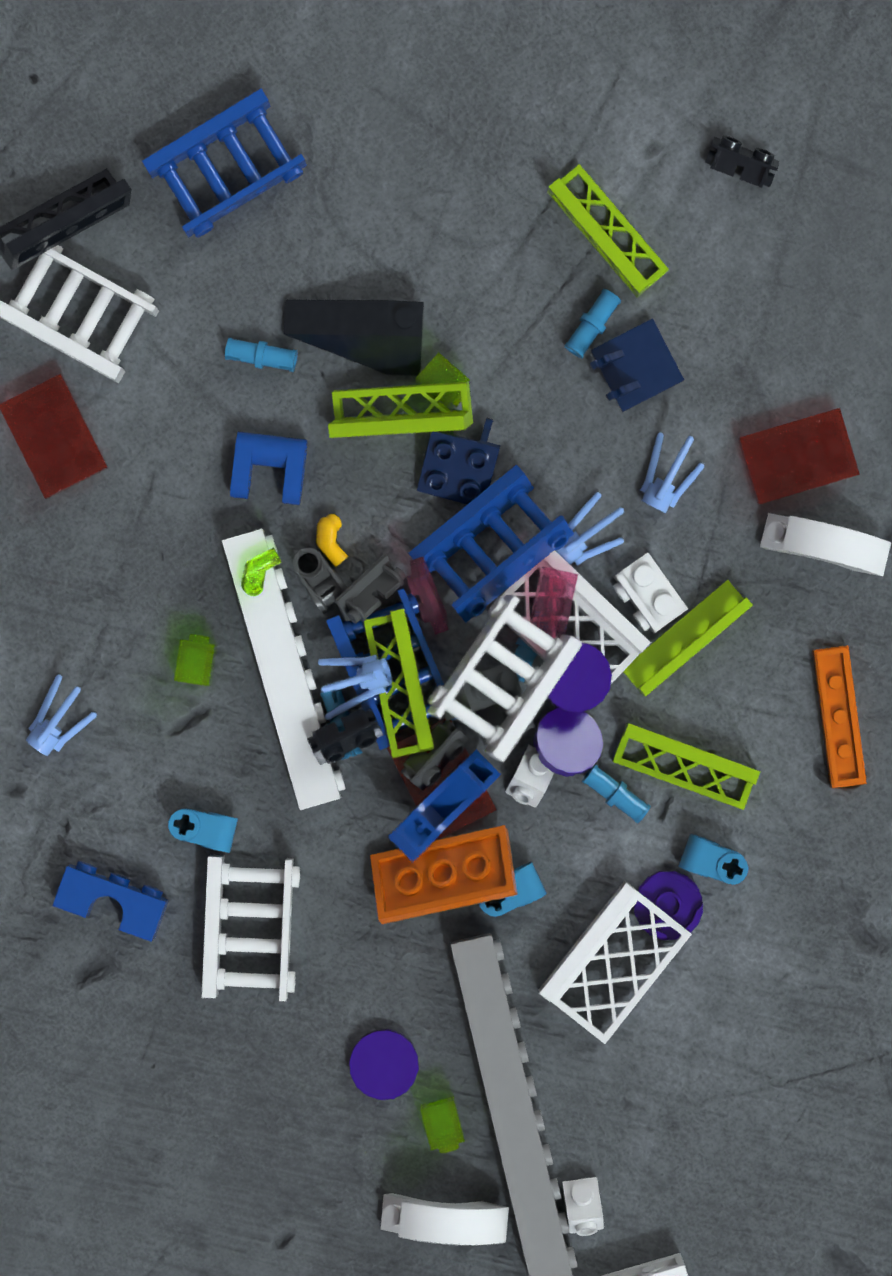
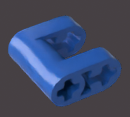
[230,431,308,505]

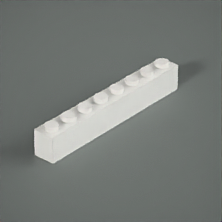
[222,529,346,810]

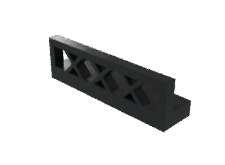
[0,168,132,270]

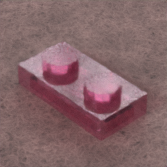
[407,556,449,634]
[530,567,578,638]

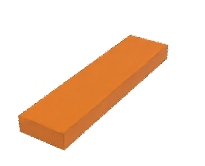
[812,645,867,788]

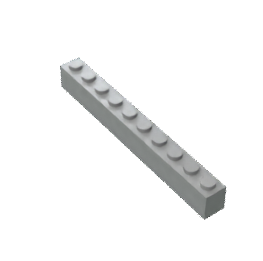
[451,932,578,1276]

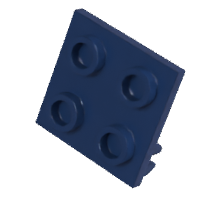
[590,318,684,412]
[417,409,501,504]

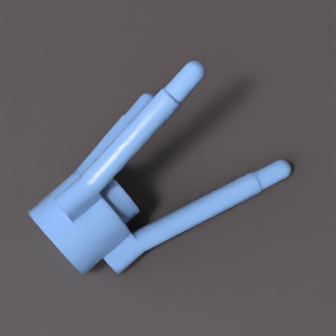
[640,432,704,513]
[555,492,624,566]
[318,654,392,720]
[26,674,97,756]

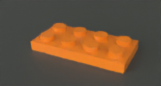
[370,825,518,924]

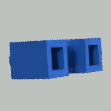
[52,861,169,942]

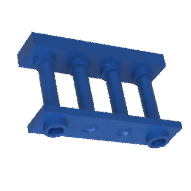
[142,88,307,238]
[408,464,574,623]
[326,588,456,750]

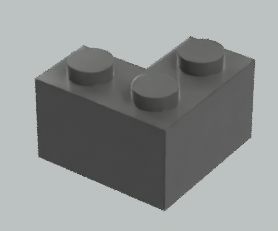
[435,664,535,745]

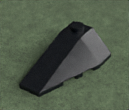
[283,299,424,376]

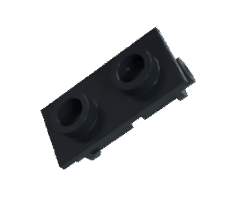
[705,136,779,188]
[307,708,384,765]

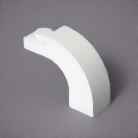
[760,513,891,576]
[381,1193,509,1245]

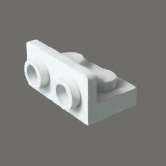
[613,552,688,633]

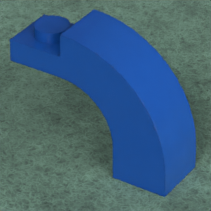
[388,749,501,862]

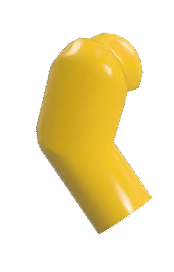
[316,514,349,567]

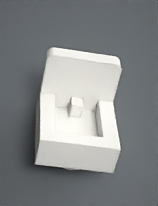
[505,745,554,807]
[562,1177,604,1236]

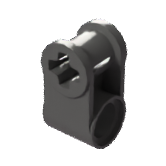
[292,548,347,615]

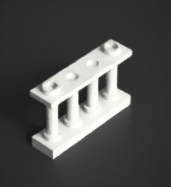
[0,245,159,383]
[427,594,582,762]
[202,855,300,1001]

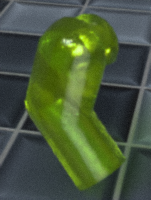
[241,547,282,596]

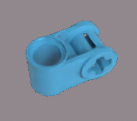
[168,809,238,853]
[678,834,748,885]
[478,862,547,917]

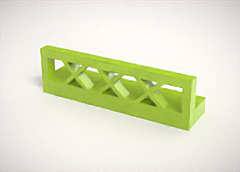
[547,164,669,297]
[328,382,473,438]
[623,580,753,696]
[364,609,434,758]
[612,723,760,810]

